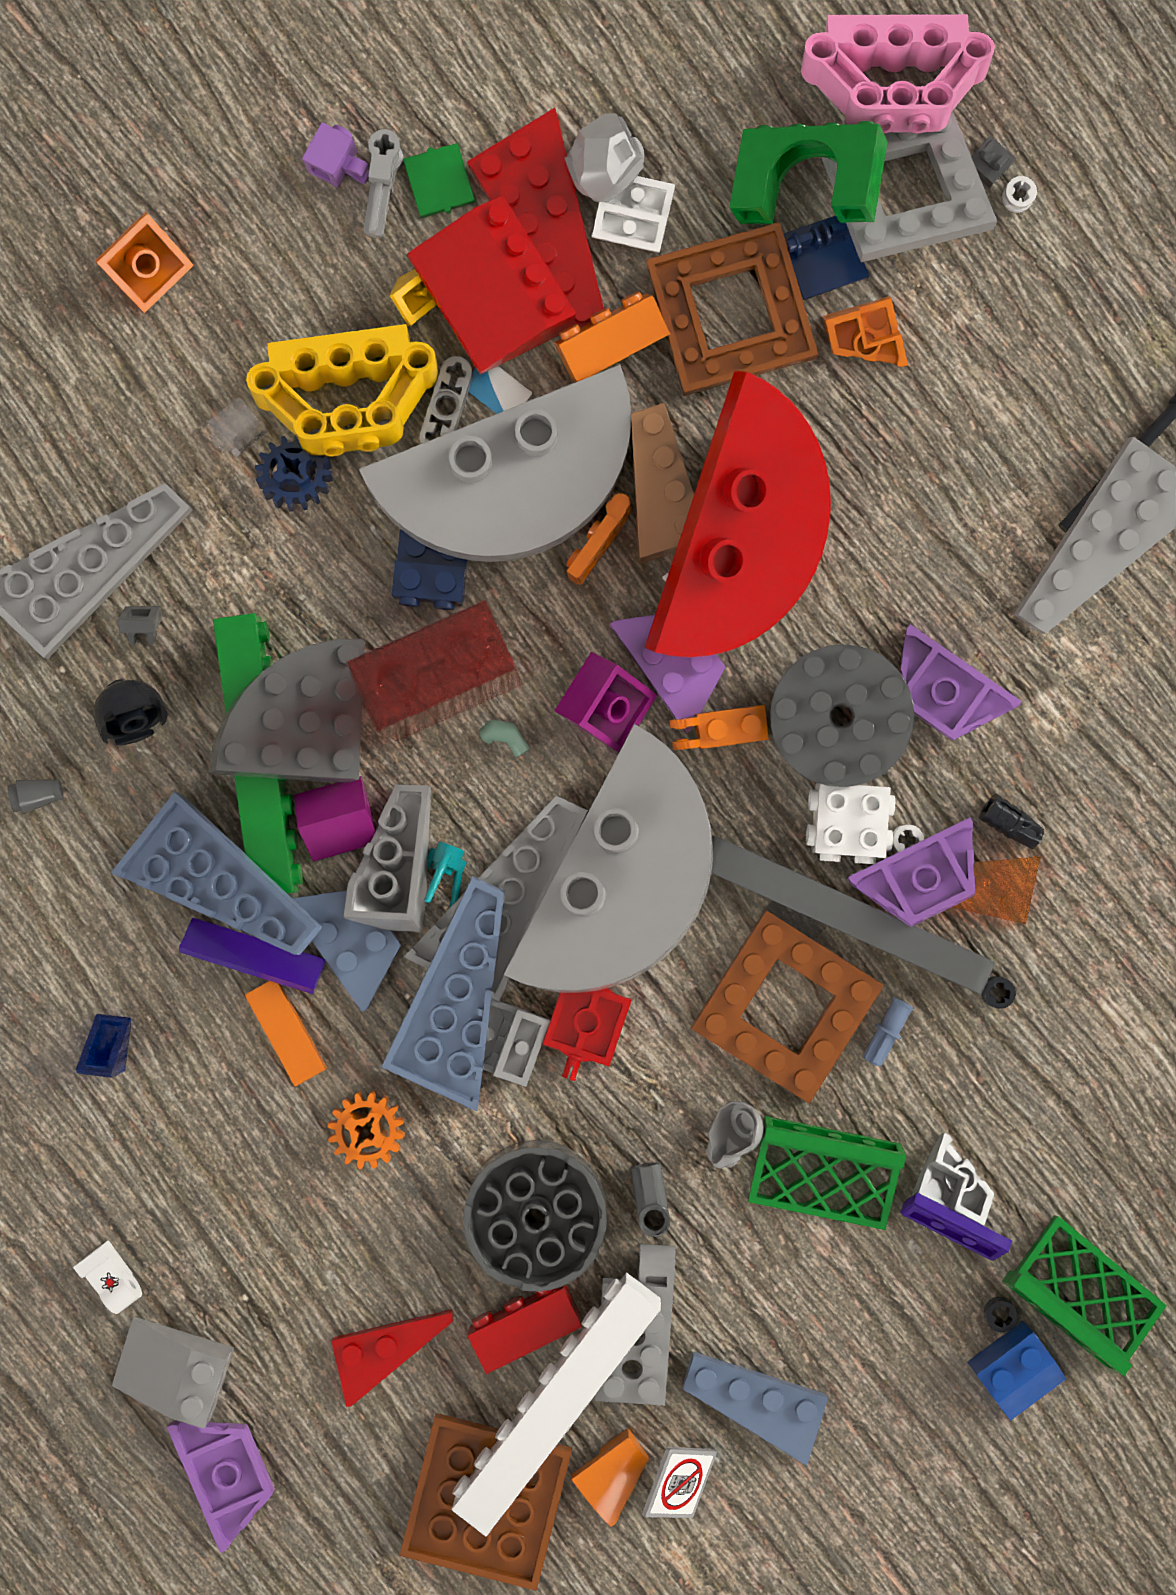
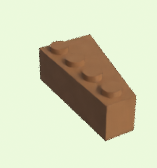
[630,403,694,565]

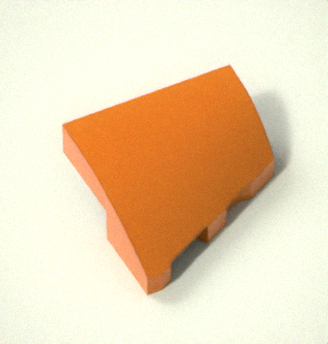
[822,296,908,367]
[571,1428,649,1527]

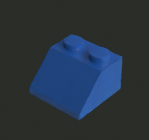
[967,1321,1066,1421]

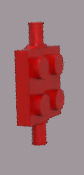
[543,988,632,1081]

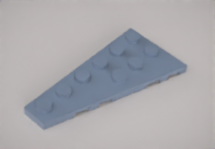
[111,792,322,955]
[382,876,505,1111]

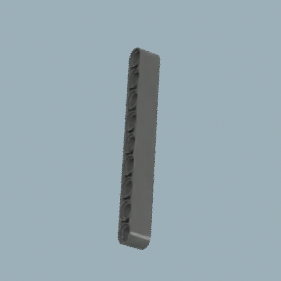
[711,835,995,994]

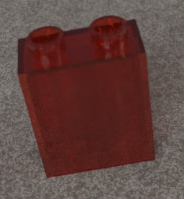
[346,600,523,741]

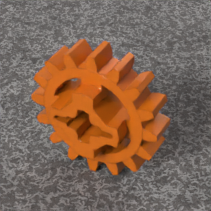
[328,1091,405,1169]

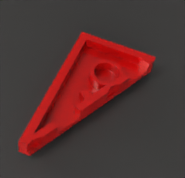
[331,1309,454,1407]

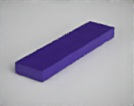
[179,917,325,994]

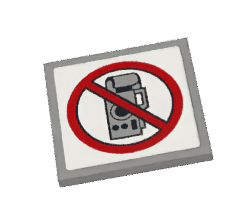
[642,1447,717,1518]

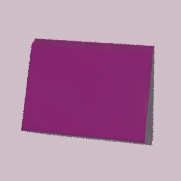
[294,776,377,862]

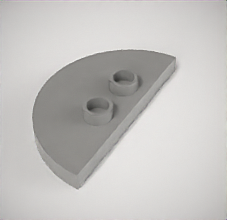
[359,365,631,562]
[504,724,713,993]

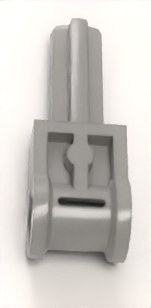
[363,129,403,238]

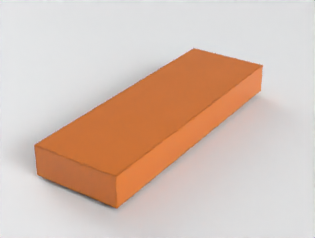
[245,981,327,1087]

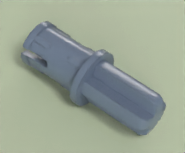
[863,997,914,1067]

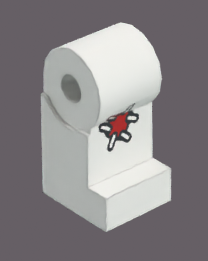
[73,1240,142,1314]

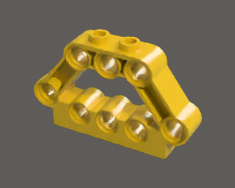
[246,324,439,457]

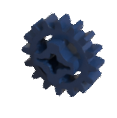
[255,436,333,512]

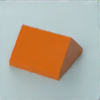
[95,212,194,313]

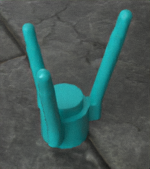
[424,841,467,909]

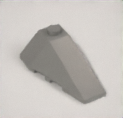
[343,784,431,932]

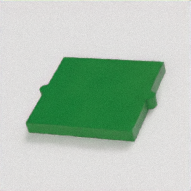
[403,143,475,218]

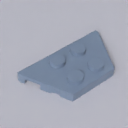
[292,890,402,1012]

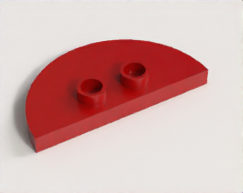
[644,371,831,657]

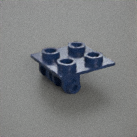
[783,215,869,300]

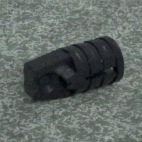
[979,793,1044,849]

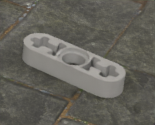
[419,356,473,444]

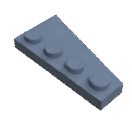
[683,1352,828,1466]

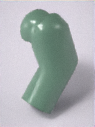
[479,719,531,758]

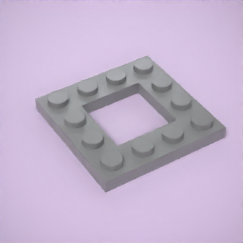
[821,111,997,262]

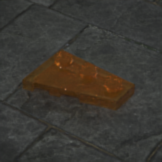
[952,856,1041,924]

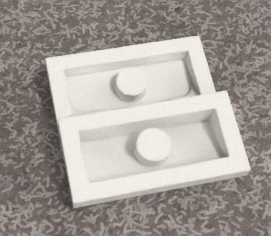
[592,176,675,253]

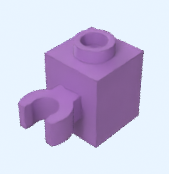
[302,122,369,188]

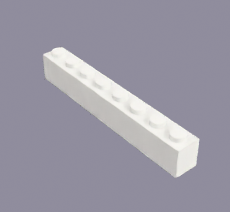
[452,1272,661,1536]

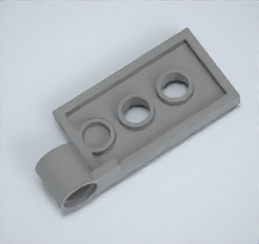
[595,1244,676,1406]

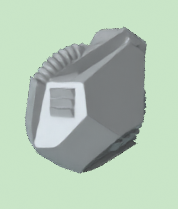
[564,113,644,202]

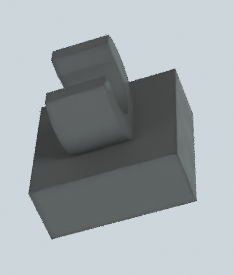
[971,135,1016,188]
[118,606,162,645]

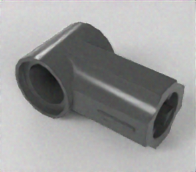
[630,1162,670,1237]

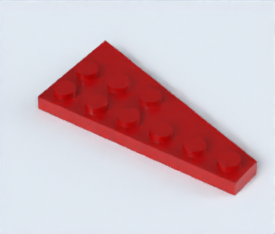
[467,108,604,328]

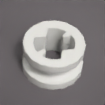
[1002,176,1037,213]
[892,824,924,853]

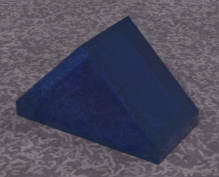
[76,1013,132,1078]

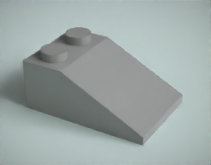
[112,1317,234,1429]

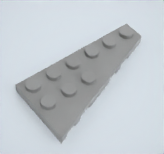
[0,483,193,659]
[404,796,588,1002]

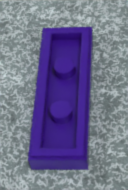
[900,1192,1012,1261]

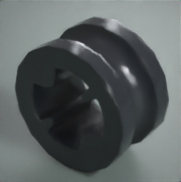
[981,976,1016,1009]
[984,1297,1018,1332]

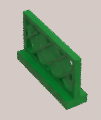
[748,1116,906,1230]
[1002,1215,1167,1376]

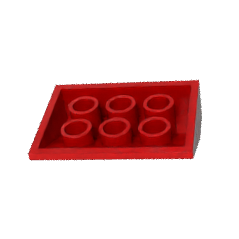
[407,195,576,375]

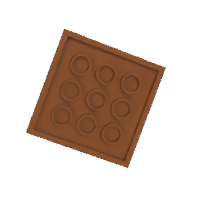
[399,1413,572,1591]

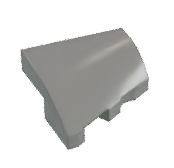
[912,1133,994,1226]

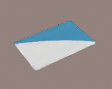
[469,366,532,414]

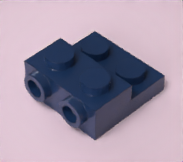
[392,529,468,610]

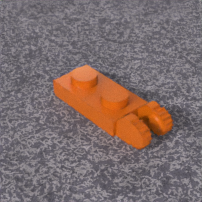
[566,492,632,585]
[669,705,769,750]

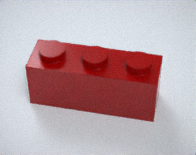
[467,1285,582,1374]

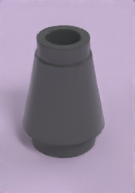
[8,779,64,814]

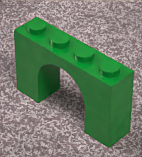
[729,121,888,224]

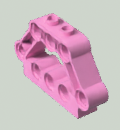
[801,14,995,134]

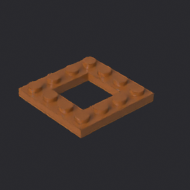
[646,222,818,396]
[690,910,884,1104]

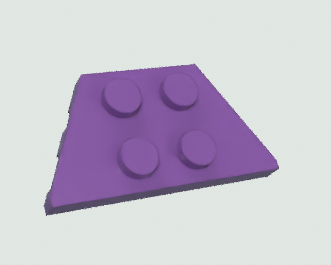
[610,615,725,734]
[899,624,1022,741]
[848,818,975,927]
[167,1420,275,1553]

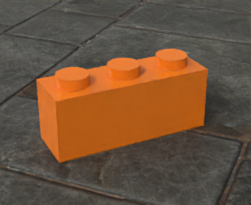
[553,291,670,382]

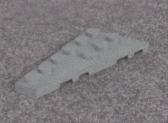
[1013,437,1176,634]

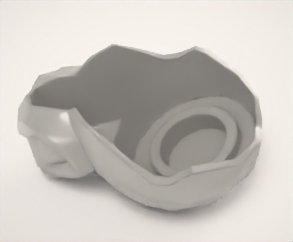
[706,1101,764,1168]

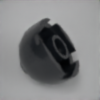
[93,679,168,746]

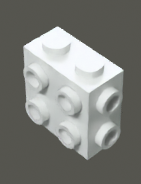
[806,783,895,864]

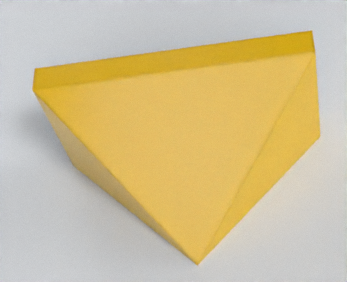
[390,269,437,326]

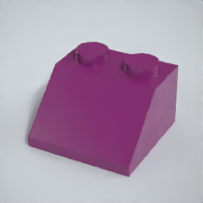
[554,652,658,753]

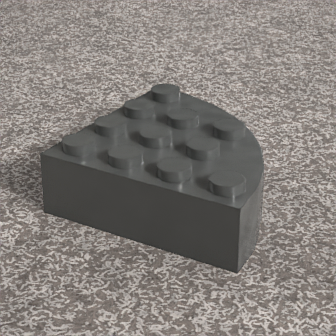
[208,639,365,783]

